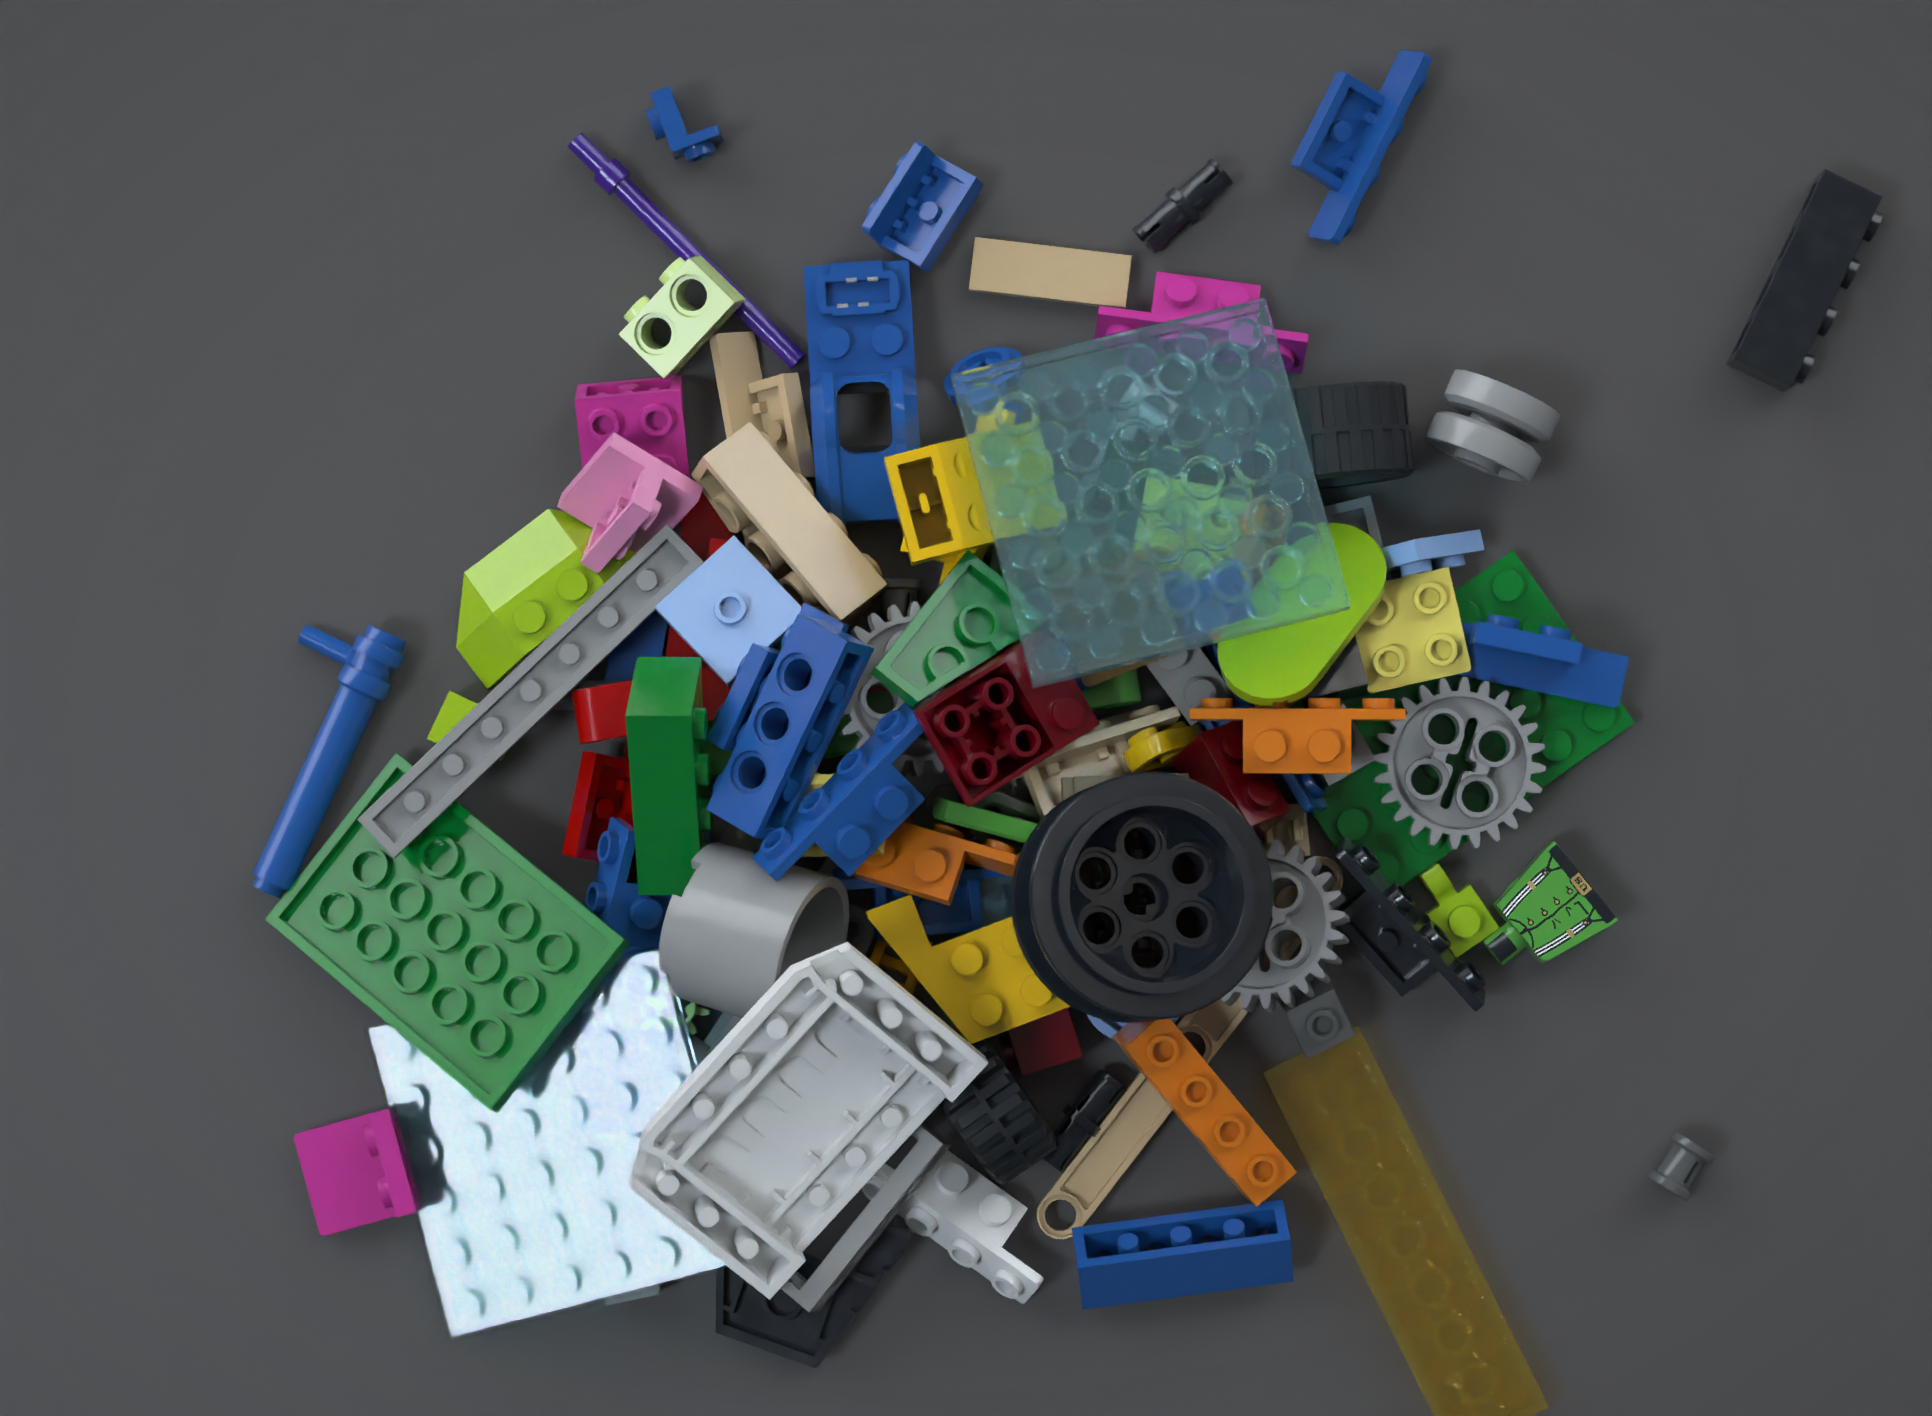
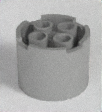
[658,842,849,1018]

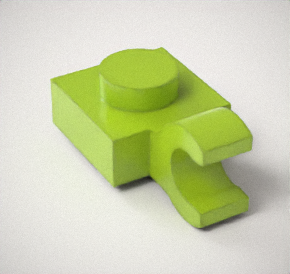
[1418,863,1500,958]

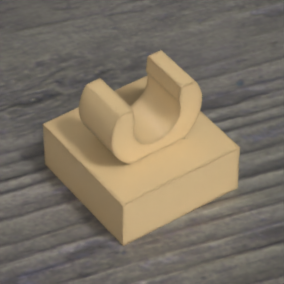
[1259,804,1311,857]

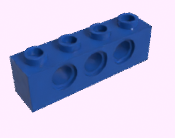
[706,614,875,839]

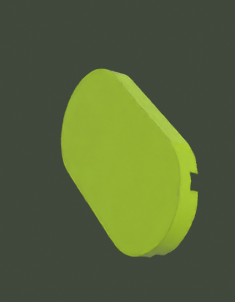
[1217,523,1387,706]

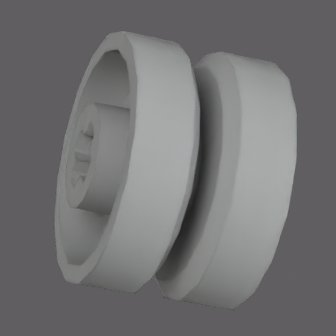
[1424,369,1561,485]

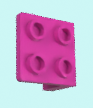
[575,375,690,478]
[294,1106,424,1236]

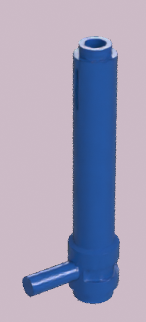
[252,624,406,898]

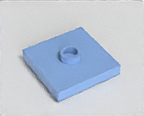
[655,536,802,687]

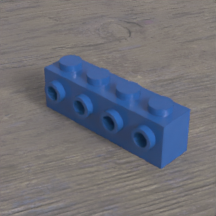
[1072,1200,1294,1310]

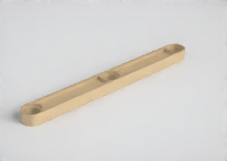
[1036,856,1343,1240]

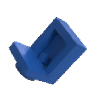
[645,86,724,163]

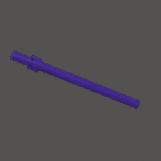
[568,132,806,369]

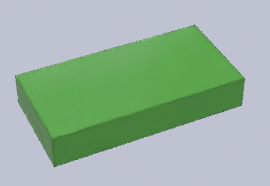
[932,796,1038,843]

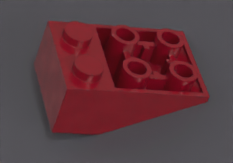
[913,631,1100,807]

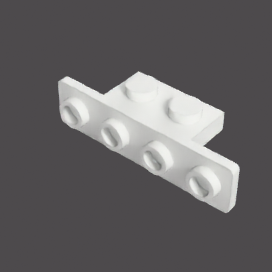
[862,1150,1044,1304]

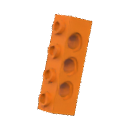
[1112,1019,1297,1207]

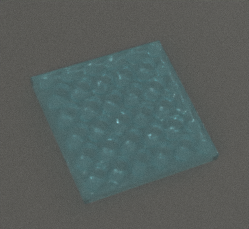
[951,298,1351,688]
[368,949,726,1337]

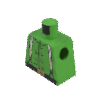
[1483,841,1618,966]

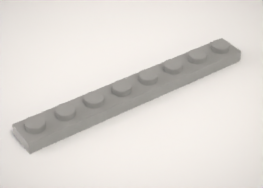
[357,524,704,858]

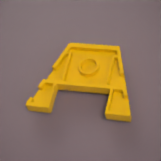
[866,853,1070,1044]

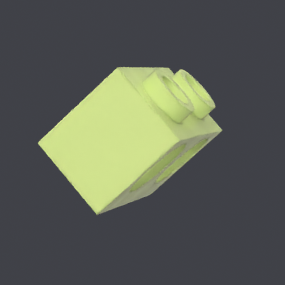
[619,255,746,378]

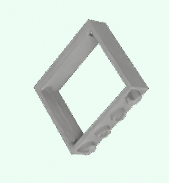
[781,1121,952,1312]

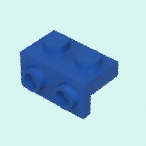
[861,141,984,273]

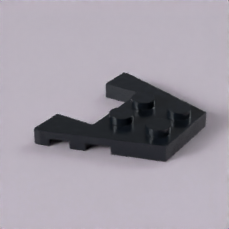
[716,1223,916,1368]

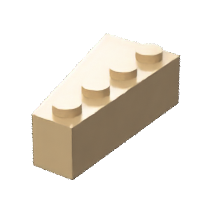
[691,421,887,626]

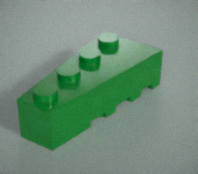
[625,657,713,896]

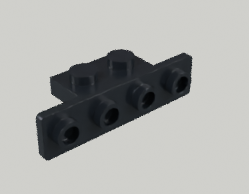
[1335,836,1486,1012]

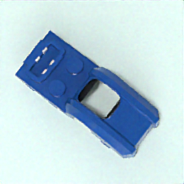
[803,260,920,527]

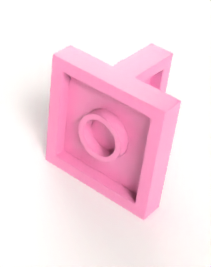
[557,432,703,573]

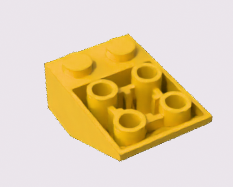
[884,420,1067,566]

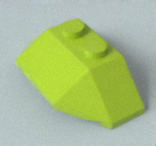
[456,509,636,690]

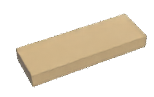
[969,237,1132,309]

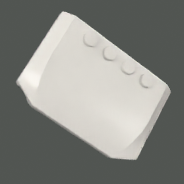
[627,942,988,1300]

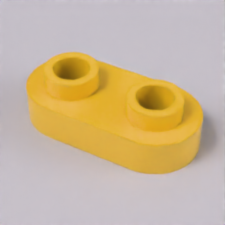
[1123,721,1203,773]

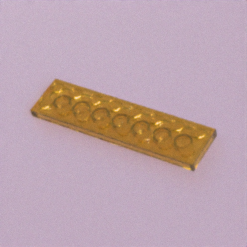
[1262,1025,1549,1416]

